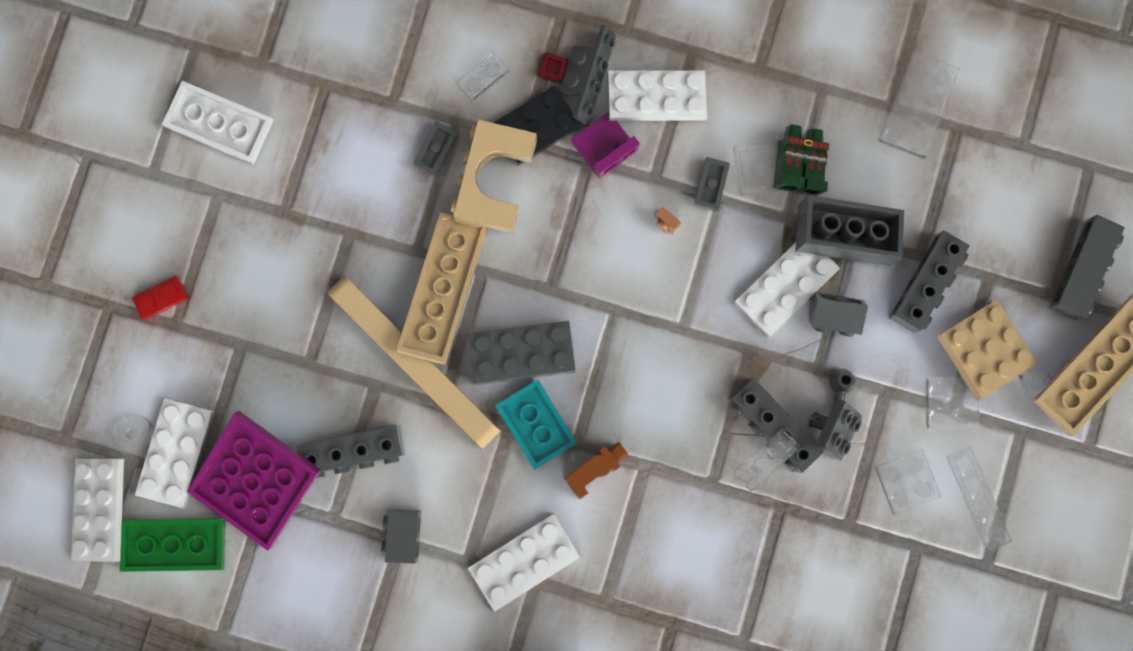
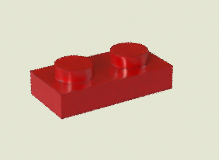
[131,276,190,321]

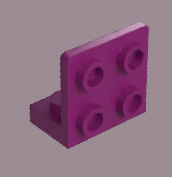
[571,112,640,179]

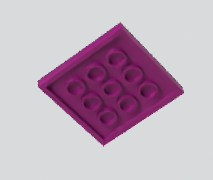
[187,411,321,551]

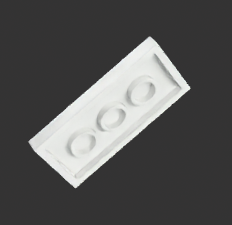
[607,71,707,121]
[162,81,274,164]
[734,243,840,338]
[135,398,215,509]
[71,459,124,562]
[468,514,580,612]

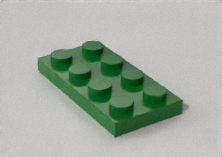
[120,518,225,572]

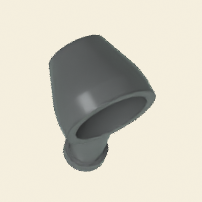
[829,369,856,406]

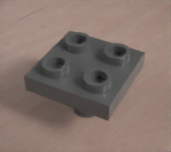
[809,398,862,461]

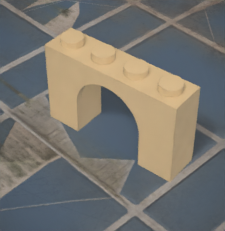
[451,120,537,234]

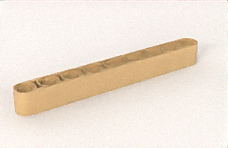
[327,275,501,449]

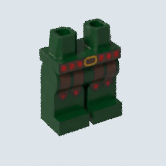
[773,124,829,196]

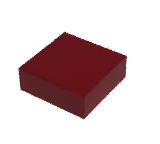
[538,52,569,84]

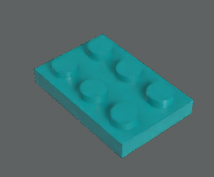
[495,379,577,470]

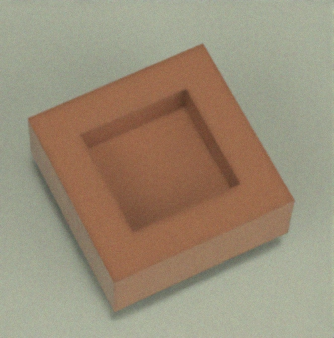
[655,207,681,234]

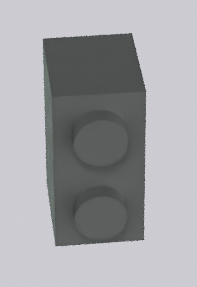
[809,292,868,337]
[381,509,421,564]

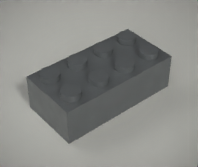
[795,195,904,266]
[469,321,576,385]

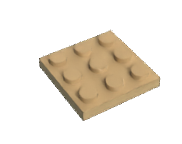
[937,300,1037,401]

